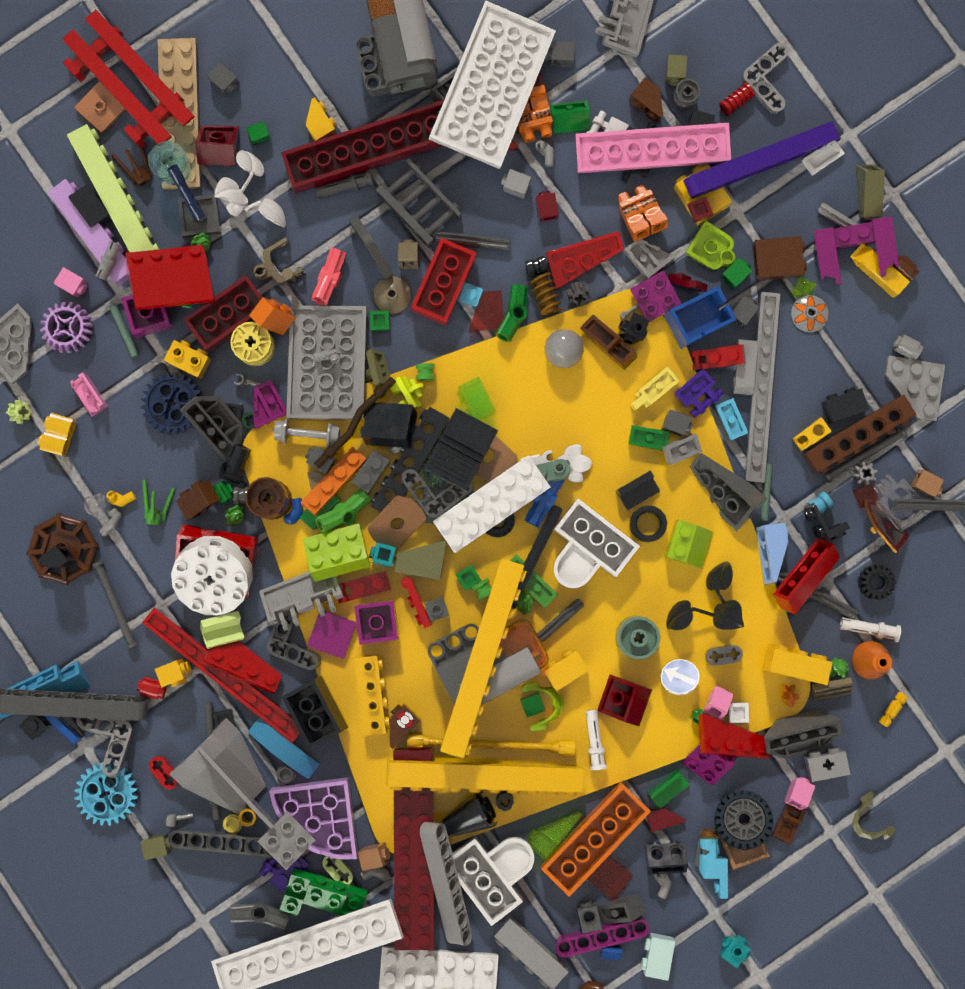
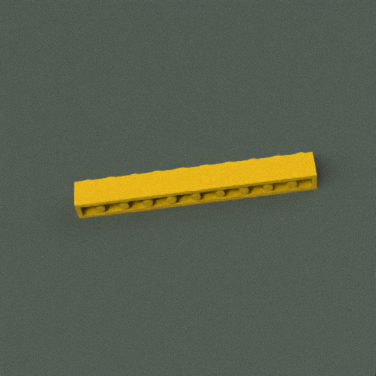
[440,558,527,758]
[386,760,584,796]

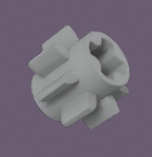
[852,462,878,486]

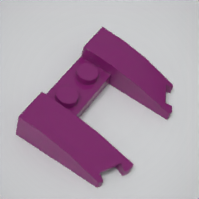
[814,216,899,285]

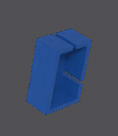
[663,286,737,349]

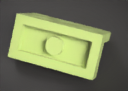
[200,611,244,649]

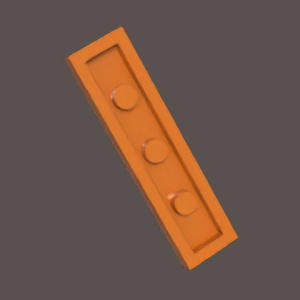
[301,447,367,517]

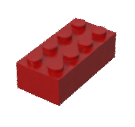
[411,238,477,327]

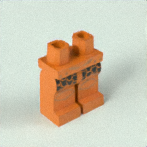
[517,85,553,143]
[618,185,668,242]

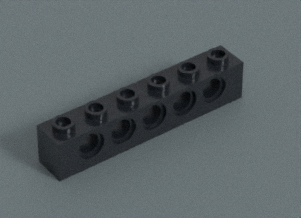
[371,407,450,512]

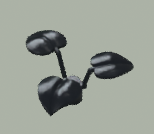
[666,561,744,631]

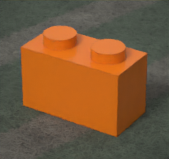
[249,297,296,336]

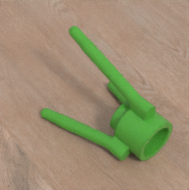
[143,480,175,525]

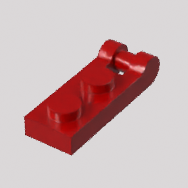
[691,344,746,371]
[338,571,391,604]
[401,577,432,628]

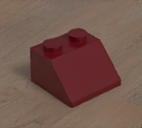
[195,125,239,167]
[597,674,652,726]

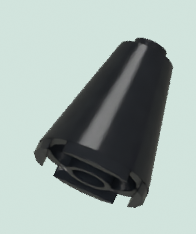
[442,790,497,837]

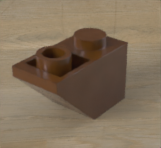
[629,77,663,123]

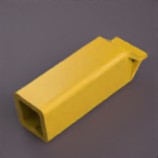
[850,244,910,298]

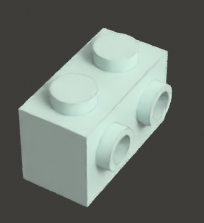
[641,933,675,981]

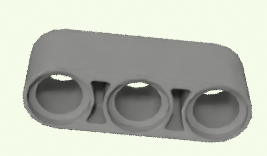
[732,339,758,395]

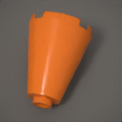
[851,641,892,680]

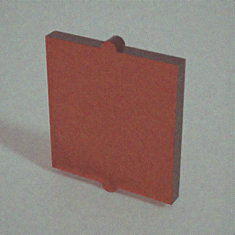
[586,856,633,900]

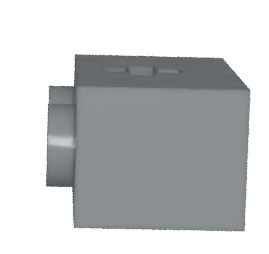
[804,747,851,782]

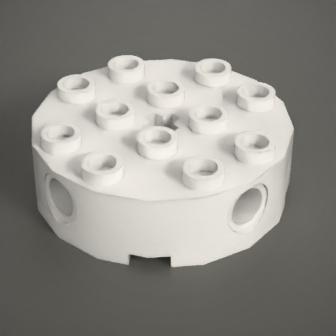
[171,536,253,615]

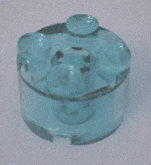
[148,141,191,185]

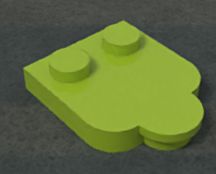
[685,221,736,270]

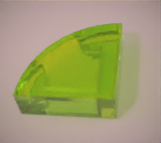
[791,277,817,297]

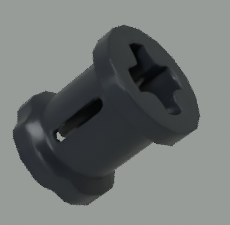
[496,791,514,811]

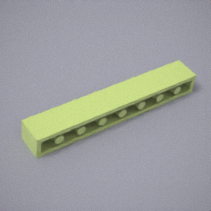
[67,124,160,252]

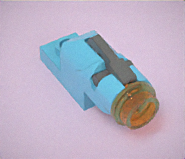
[694,829,728,899]

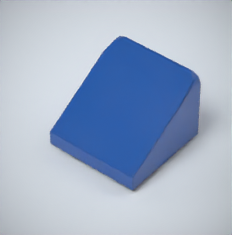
[600,945,622,960]

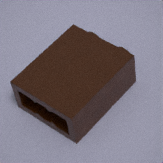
[752,236,807,281]

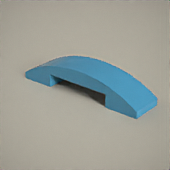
[248,717,321,779]

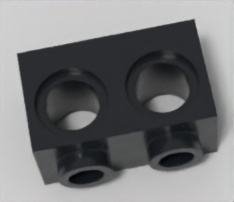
[645,841,688,875]

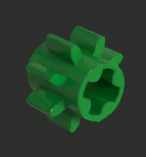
[213,481,234,505]

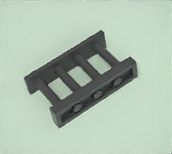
[376,159,461,248]

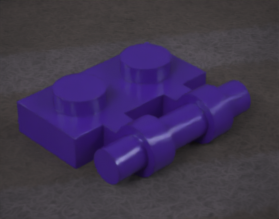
[674,368,724,418]
[259,855,310,894]

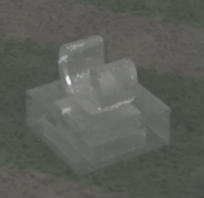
[84,492,108,518]

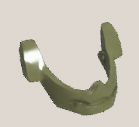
[852,791,895,840]

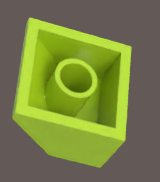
[665,520,713,569]

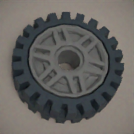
[714,790,773,850]

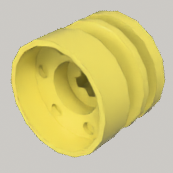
[231,322,275,366]

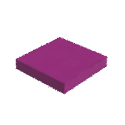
[307,611,357,659]

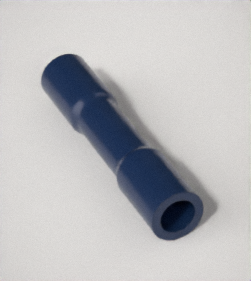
[167,164,205,221]

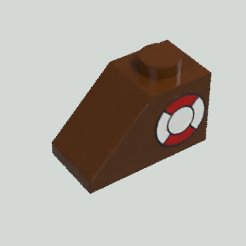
[390,703,421,749]

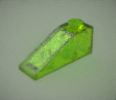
[527,809,583,860]

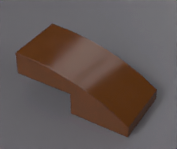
[772,803,807,845]

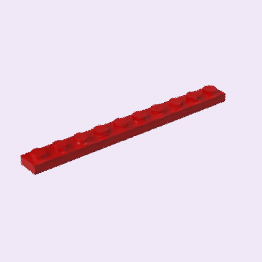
[142,607,300,743]

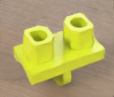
[390,376,424,409]

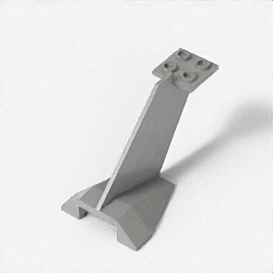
[169,718,316,870]

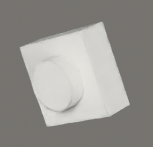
[728,702,749,723]

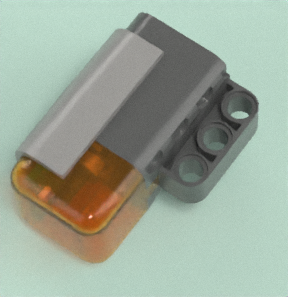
[356,0,438,97]
[428,619,549,705]

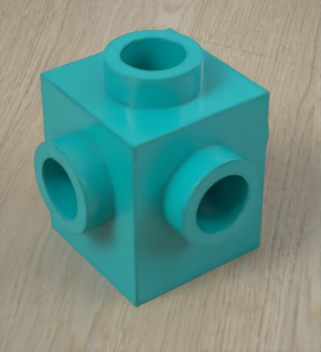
[718,933,751,968]

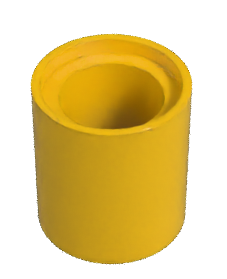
[238,806,258,827]

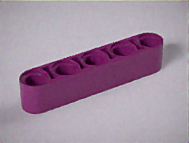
[555,916,649,957]

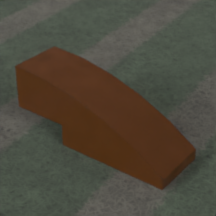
[580,315,638,370]

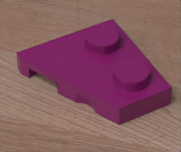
[253,380,287,430]

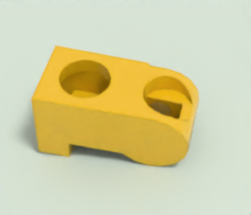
[792,417,831,451]

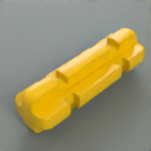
[879,692,908,727]

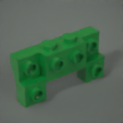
[280,868,368,917]

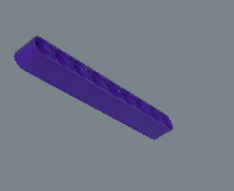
[683,121,841,199]

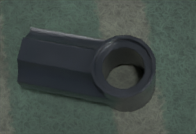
[219,443,251,484]

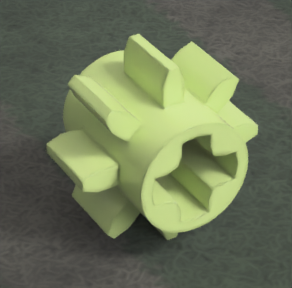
[6,400,32,424]

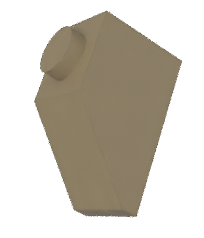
[398,240,419,269]

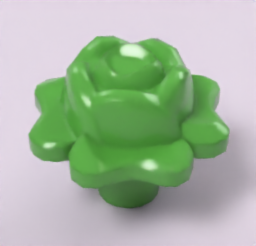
[191,232,211,252]
[225,505,245,527]
[515,591,533,615]
[830,657,849,678]

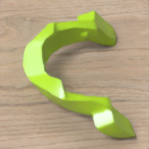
[522,682,564,731]

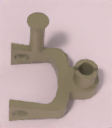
[253,237,305,284]

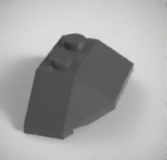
[180,396,243,462]
[764,710,842,758]

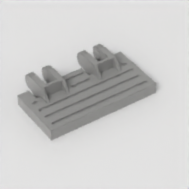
[595,0,654,57]
[259,571,343,631]

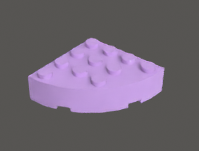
[269,777,358,860]

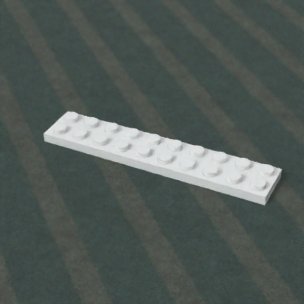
[211,899,404,989]

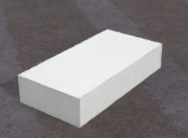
[802,140,845,176]

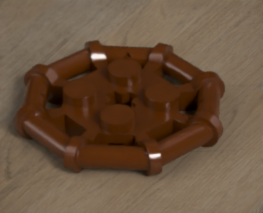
[26,513,99,585]

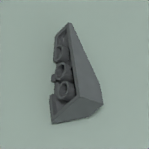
[690,453,767,531]

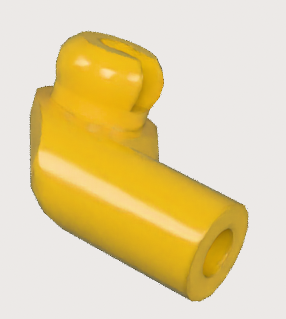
[106,491,137,507]

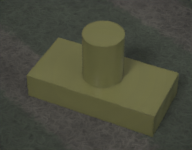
[365,349,390,387]

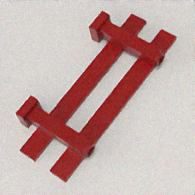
[62,9,195,149]

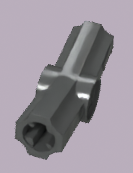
[230,901,291,930]

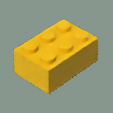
[762,644,833,685]

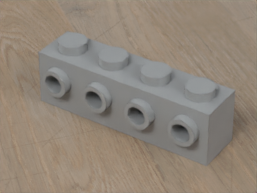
[494,915,569,989]

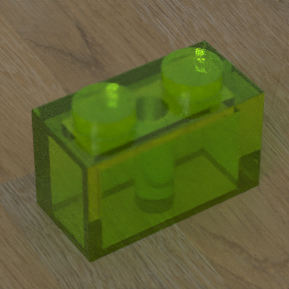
[457,377,496,420]

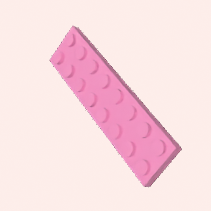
[576,123,731,173]

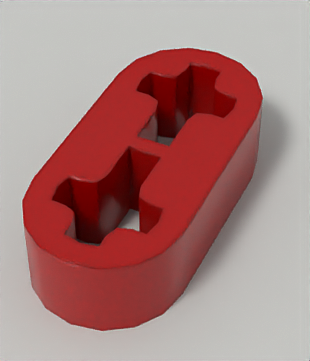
[149,756,179,789]

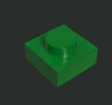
[370,310,390,331]
[456,565,482,591]

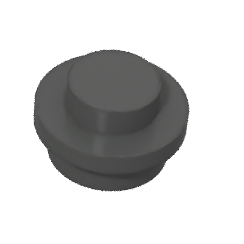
[276,764,296,784]

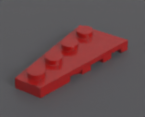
[546,231,624,289]
[203,641,282,695]
[698,713,771,759]

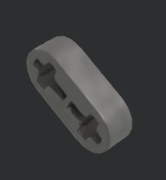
[705,645,743,665]

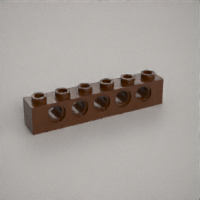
[802,394,916,474]

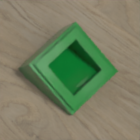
[247,121,271,145]
[520,692,545,718]

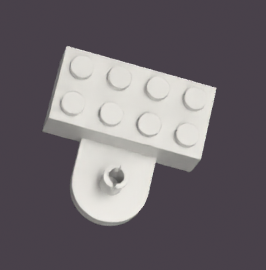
[553,499,640,588]
[452,835,534,926]

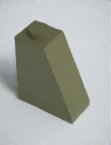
[856,164,885,220]
[391,541,447,580]

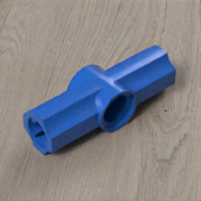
[524,479,565,528]

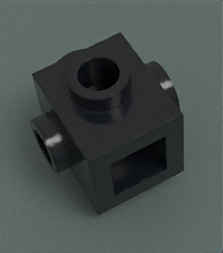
[618,312,650,344]

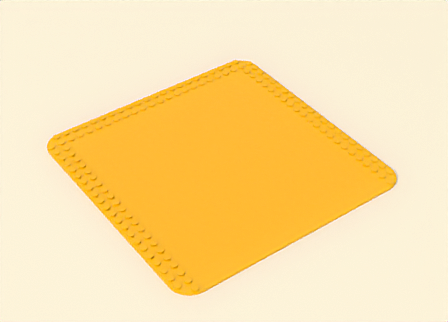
[243,289,811,854]

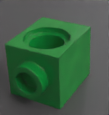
[720,258,752,290]

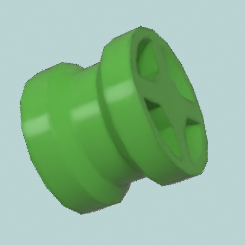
[416,363,435,381]
[472,578,492,601]

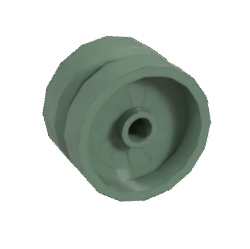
[615,616,661,660]

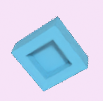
[459,283,483,308]

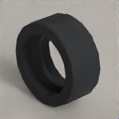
[629,505,667,542]

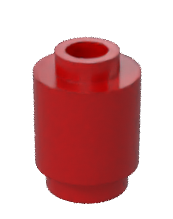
[137,677,167,700]

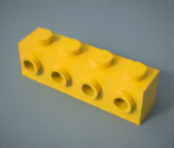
[354,655,390,736]

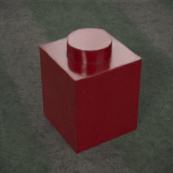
[535,191,559,222]

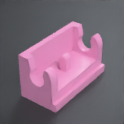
[70,372,108,417]

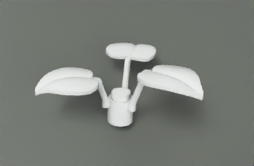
[214,150,286,228]

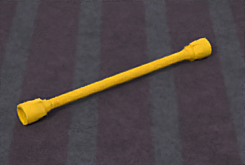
[407,733,575,757]

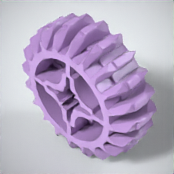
[40,302,93,354]

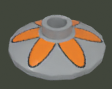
[791,295,829,333]

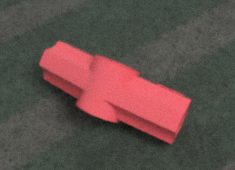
[312,247,347,306]

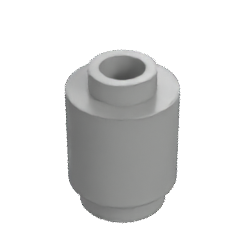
[893,334,924,360]

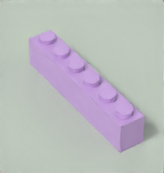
[47,179,129,286]

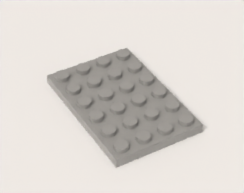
[286,305,367,420]

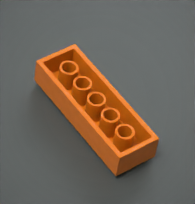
[540,782,651,897]

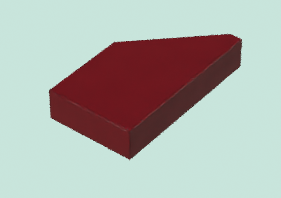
[646,807,686,832]

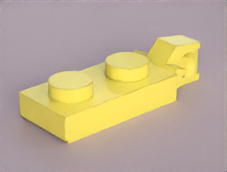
[630,366,680,411]

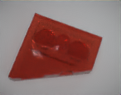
[469,290,504,333]

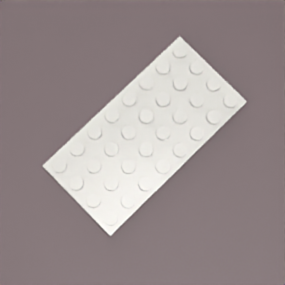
[429,1,556,169]

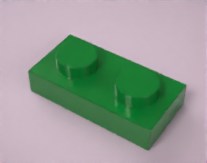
[628,425,670,451]

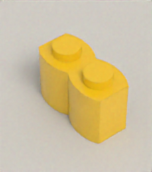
[38,413,76,457]

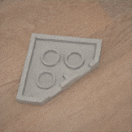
[0,304,32,385]
[884,356,945,422]

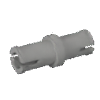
[95,240,122,281]

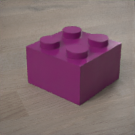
[121,295,174,338]
[354,600,399,645]

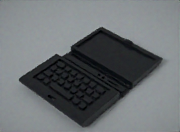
[423,408,498,491]

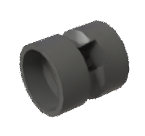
[672,78,700,111]

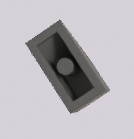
[597,894,646,925]

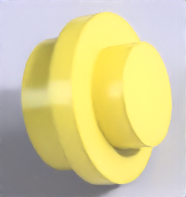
[223,814,243,834]

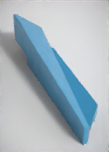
[0,660,90,719]

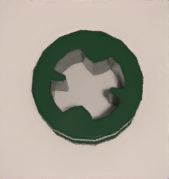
[242,412,254,430]

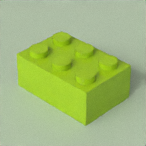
[303,523,371,582]

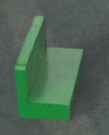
[550,100,591,134]
[647,769,690,809]

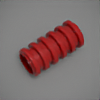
[719,83,755,116]

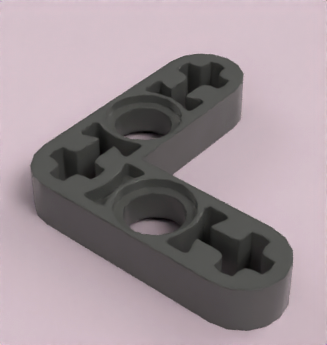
[349,215,393,280]
[401,469,473,518]
[267,608,321,670]

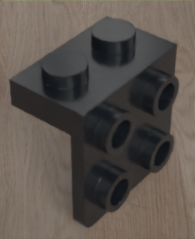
[803,503,850,540]

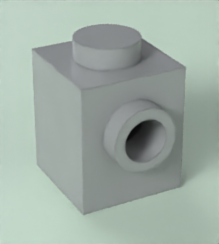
[501,169,531,199]

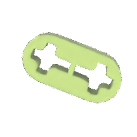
[322,856,354,885]

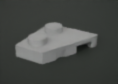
[623,239,676,280]

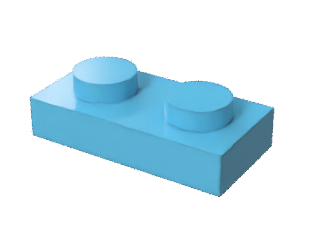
[715,398,748,441]

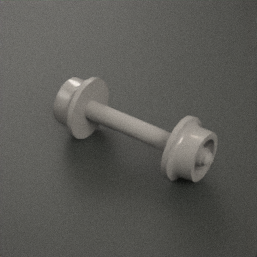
[272,419,342,448]

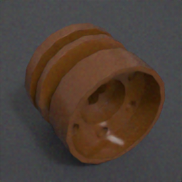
[245,477,292,520]

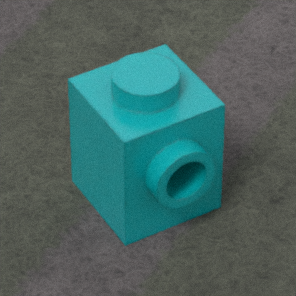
[369,542,396,568]

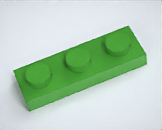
[510,554,558,608]

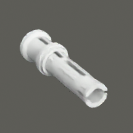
[840,617,901,642]
[585,710,608,770]

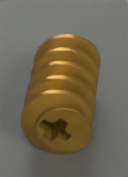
[529,272,564,316]

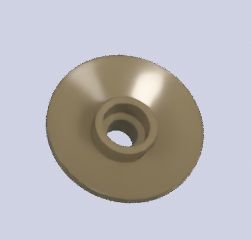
[373,276,411,314]

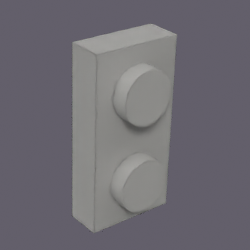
[662,434,702,465]

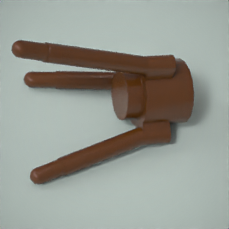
[111,147,153,186]

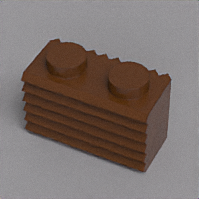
[176,480,220,521]

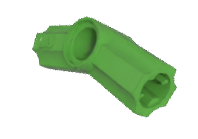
[315,488,371,533]

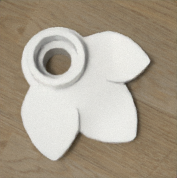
[557,444,593,483]

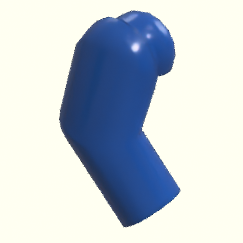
[283,498,303,525]

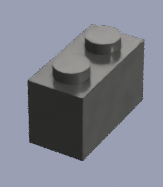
[352,450,391,494]

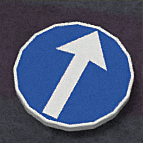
[661,659,700,695]

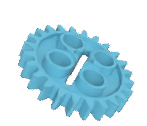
[74,762,139,826]

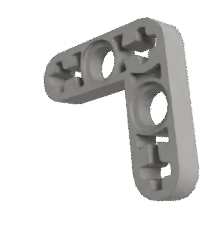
[742,43,789,114]
[77,718,133,778]

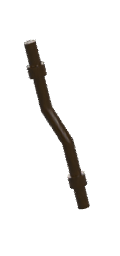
[313,377,396,469]

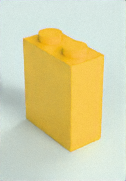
[673,164,732,226]

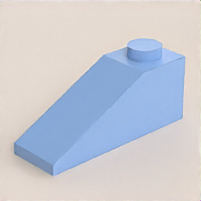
[756,523,789,585]

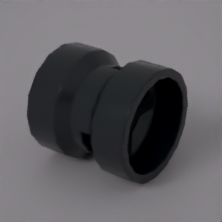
[525,255,548,278]

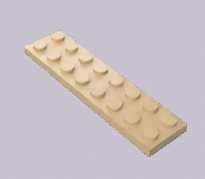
[158,38,201,190]

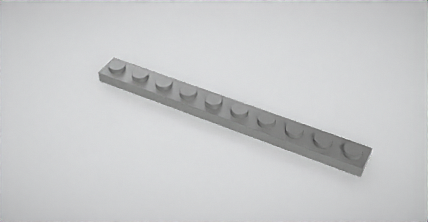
[744,292,780,483]

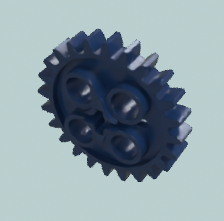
[141,372,202,435]

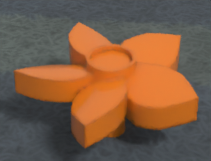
[781,685,800,707]

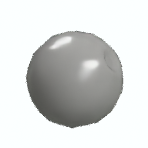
[544,329,584,368]

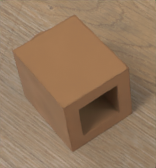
[910,469,944,498]
[357,842,391,871]

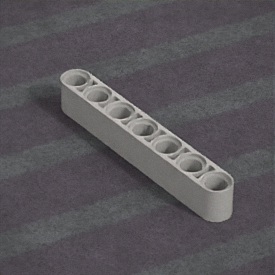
[420,822,472,946]

